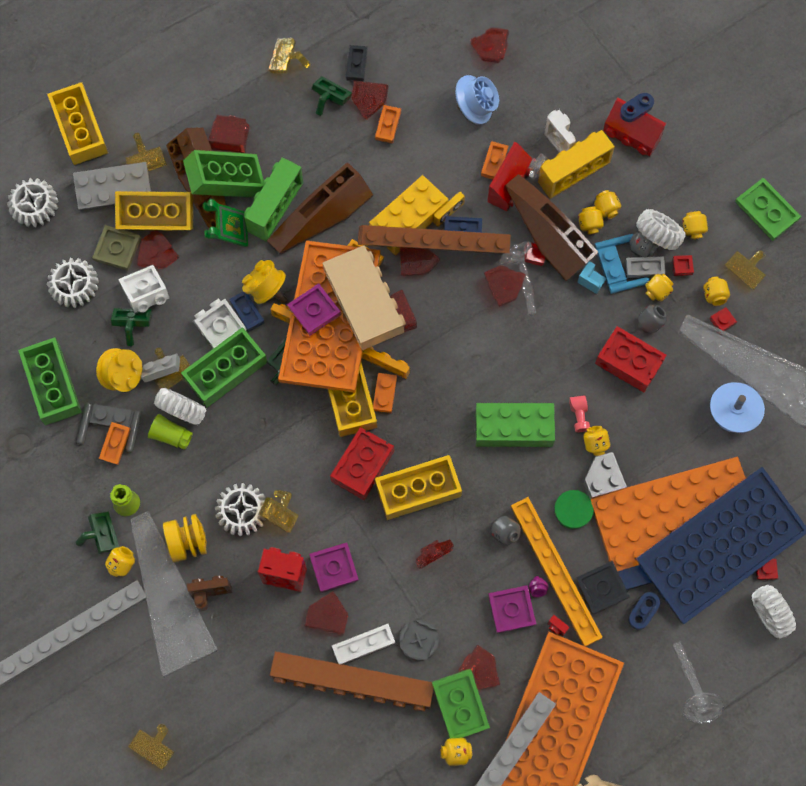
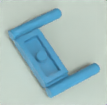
[594,234,649,294]

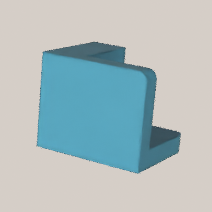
[577,261,606,294]

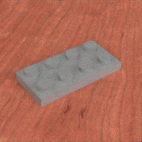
[73,162,151,210]

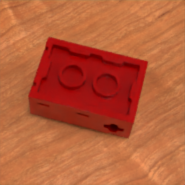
[595,326,667,393]
[330,427,394,501]
[258,547,307,592]

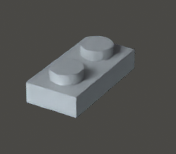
[626,256,665,278]
[141,354,180,383]

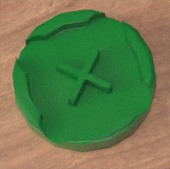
[554,490,593,529]

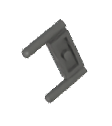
[77,403,142,453]

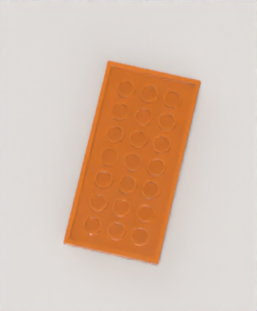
[278,241,381,393]
[591,457,745,571]
[501,632,624,786]

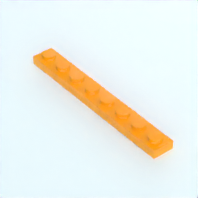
[271,303,410,379]
[511,497,603,647]

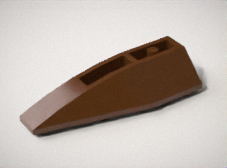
[166,127,226,228]
[267,162,373,254]
[505,174,599,281]

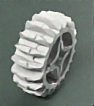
[7,178,58,227]
[636,209,685,250]
[47,258,99,308]
[154,388,206,425]
[215,483,268,536]
[752,585,796,639]

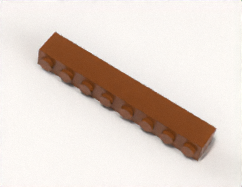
[358,225,511,254]
[270,652,434,712]

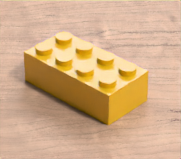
[47,82,108,165]
[538,130,615,199]
[369,175,449,255]
[115,191,193,230]
[328,364,377,437]
[375,455,462,520]

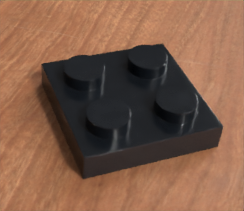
[576,561,630,614]

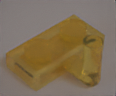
[268,38,310,74]
[125,133,166,171]
[725,251,766,290]
[154,348,190,389]
[258,490,299,533]
[129,724,175,770]

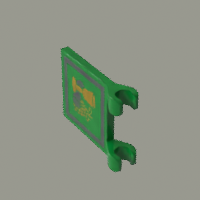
[203,199,248,247]

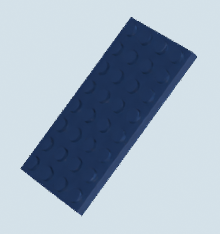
[635,467,806,624]

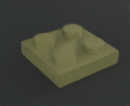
[92,225,141,271]

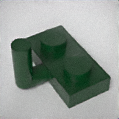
[311,76,352,116]
[111,308,152,346]
[76,511,119,554]

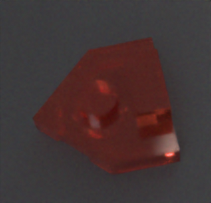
[470,27,509,63]
[351,81,389,119]
[137,230,179,269]
[400,248,440,276]
[484,265,526,307]
[416,539,454,569]
[305,591,349,635]
[459,645,500,690]

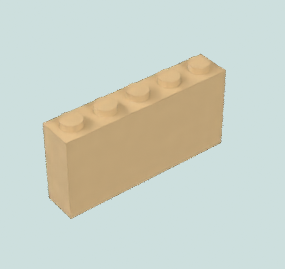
[322,245,406,350]

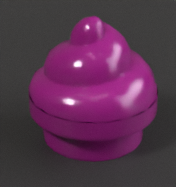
[528,576,548,597]

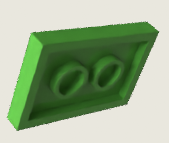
[735,178,801,241]
[432,669,490,738]

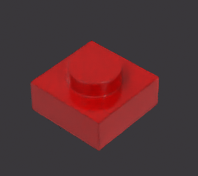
[524,242,545,266]
[672,255,694,276]
[710,307,737,334]
[756,559,778,580]
[547,615,570,636]

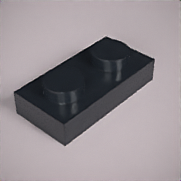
[346,45,368,82]

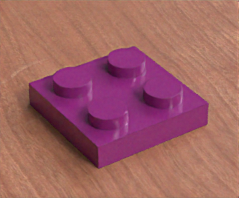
[287,283,341,336]
[309,543,359,593]
[488,585,536,634]

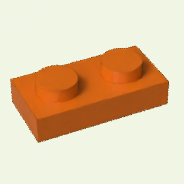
[375,105,401,144]
[481,141,509,179]
[373,373,397,414]
[99,422,131,465]

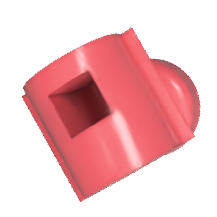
[569,395,590,433]

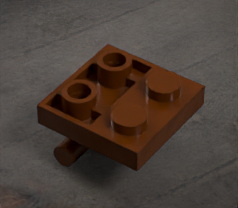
[187,576,232,611]

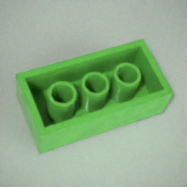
[183,150,264,197]
[244,157,304,242]
[181,327,267,408]
[18,337,82,426]
[476,403,555,447]

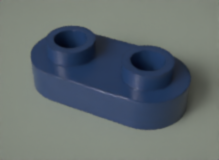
[620,93,654,122]
[628,592,660,630]

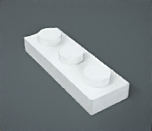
[332,624,395,664]

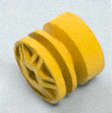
[163,514,207,563]

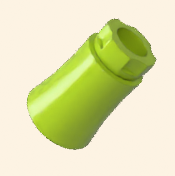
[148,414,193,450]
[110,484,140,516]

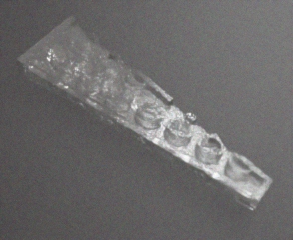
[678,314,806,429]
[130,511,218,678]

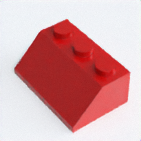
[603,98,666,157]
[487,142,534,211]

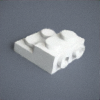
[544,110,576,153]
[118,265,169,313]
[193,298,247,349]

